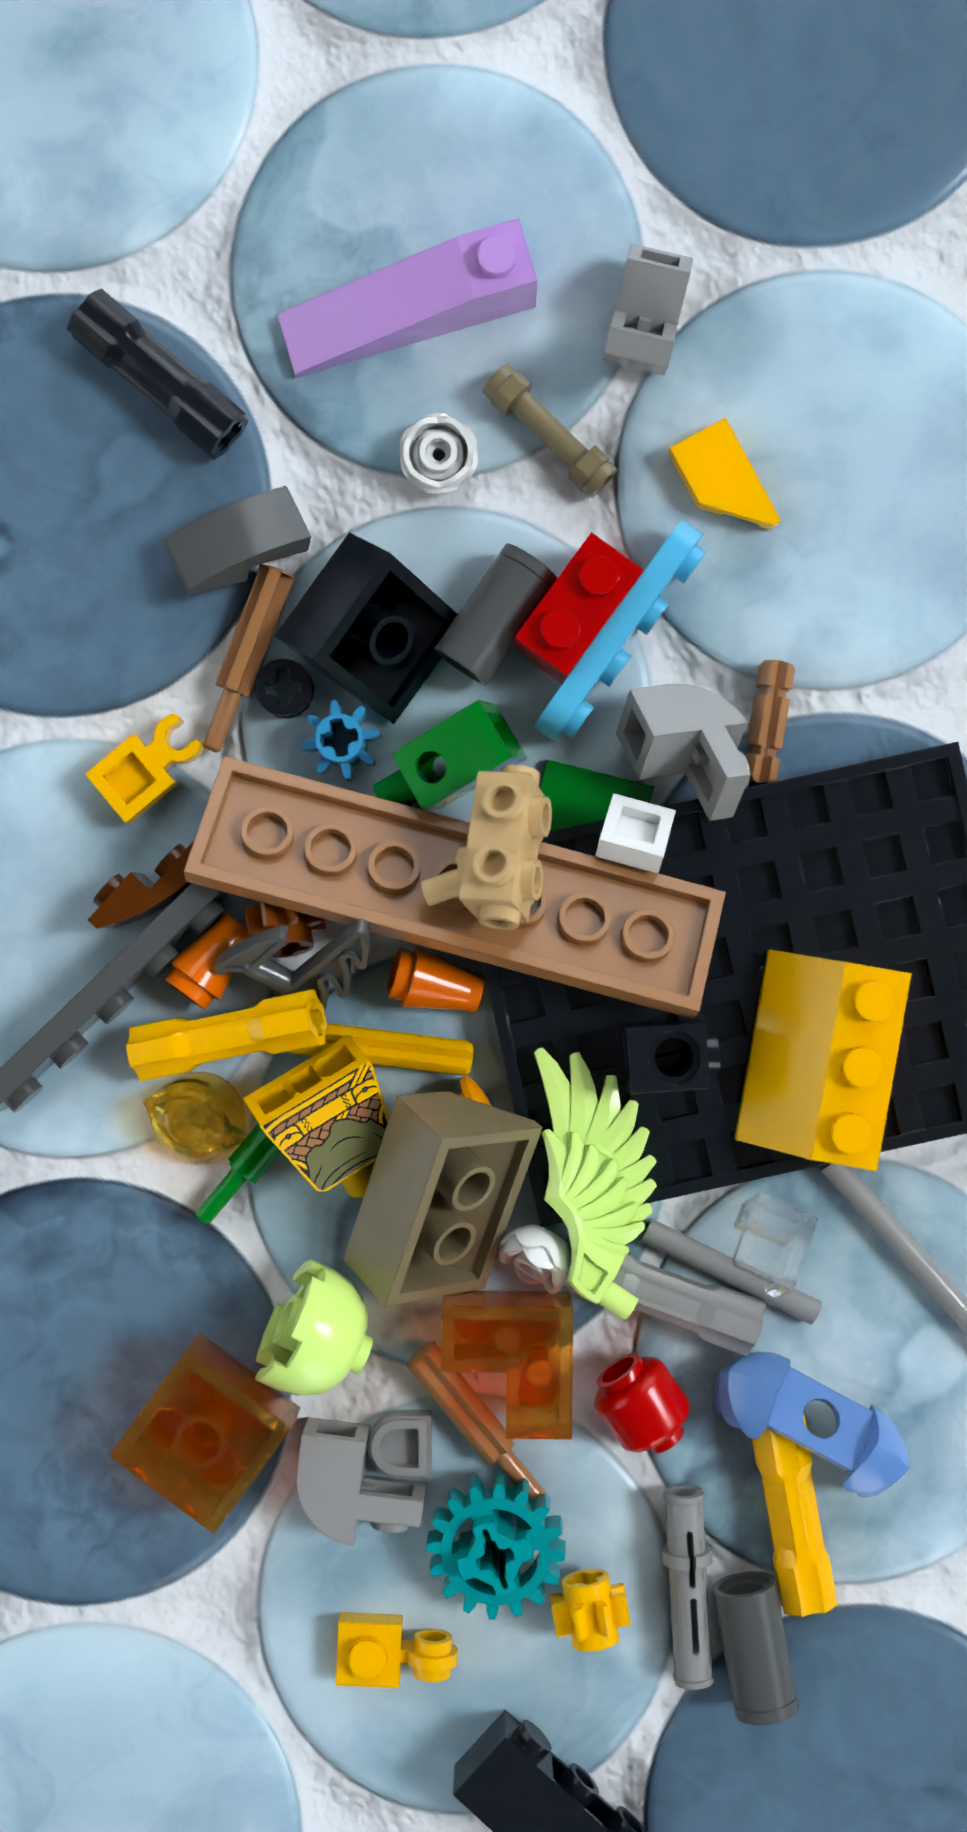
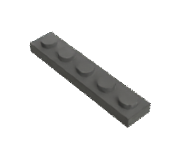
[0,883,229,1113]

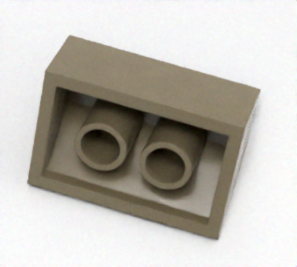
[343,1091,543,1307]

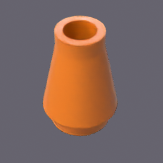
[164,913,248,1010]
[386,946,485,1013]

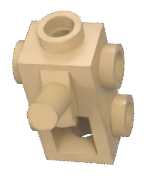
[421,765,552,930]

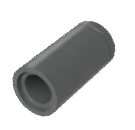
[434,543,557,686]
[712,1571,799,1725]

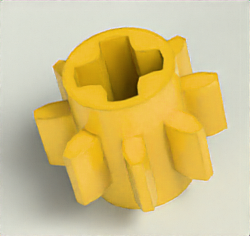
[550,1569,631,1652]

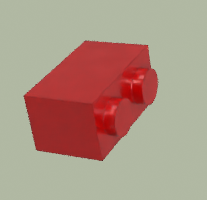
[514,532,644,684]

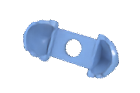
[713,1351,909,1498]

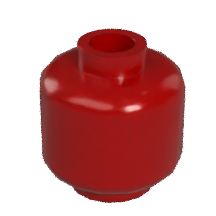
[594,1353,690,1454]

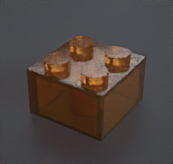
[109,1332,301,1534]

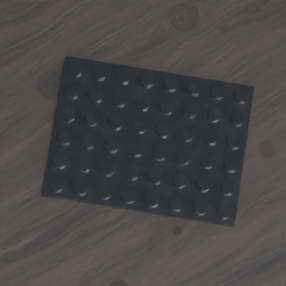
[482,742,967,1226]

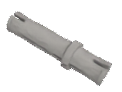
[661,1485,714,1690]

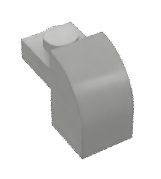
[603,243,693,375]
[616,684,751,821]
[296,1417,427,1546]

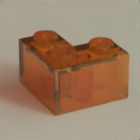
[441,1290,573,1440]

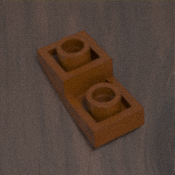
[88,841,194,928]

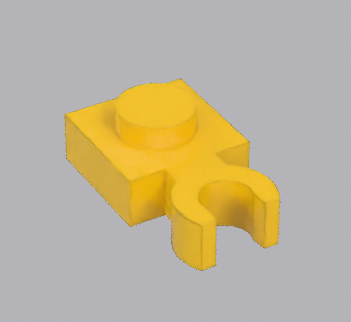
[85,713,205,824]

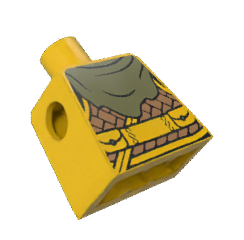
[243,1035,389,1198]

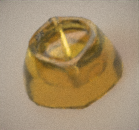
[142,1072,247,1166]

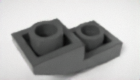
[164,485,312,597]

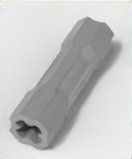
[566,1252,766,1357]

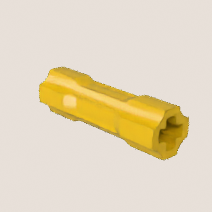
[126,989,327,1081]
[752,1414,838,1617]

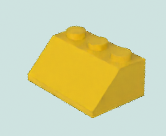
[734,949,912,1171]

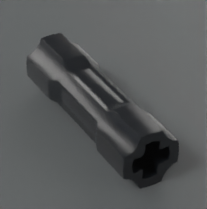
[67,288,249,460]

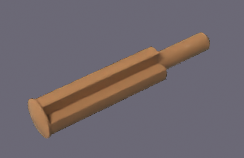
[203,564,296,753]
[405,1341,546,1500]

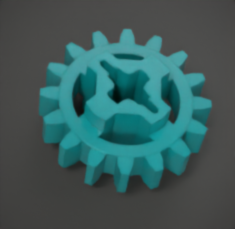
[426,1472,566,1620]

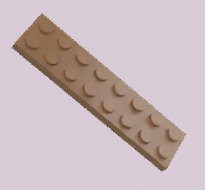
[184,756,726,1019]

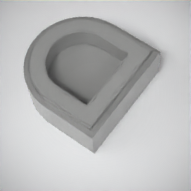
[368,1410,432,1479]

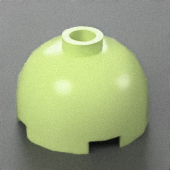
[255,1259,373,1396]

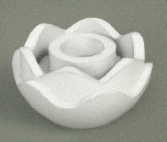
[400,413,478,494]
[499,1224,571,1294]

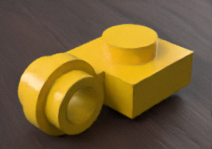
[336,1612,458,1688]

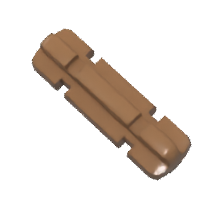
[745,660,795,785]

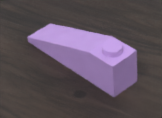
[277,218,537,378]

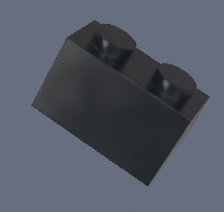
[275,532,457,724]

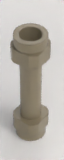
[482,364,618,498]

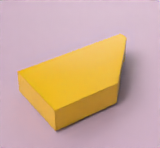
[668,418,781,530]

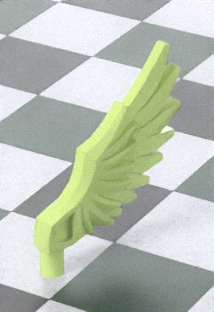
[534,1048,657,1321]

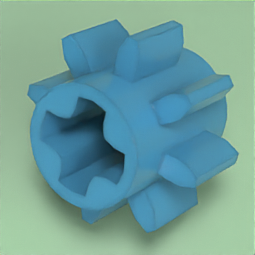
[301,700,382,781]

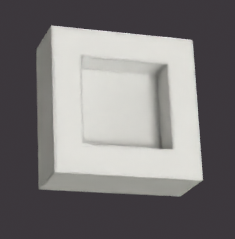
[595,793,676,874]

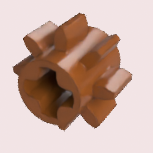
[244,901,326,958]

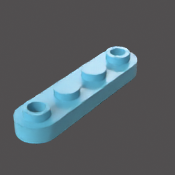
[534,519,706,742]

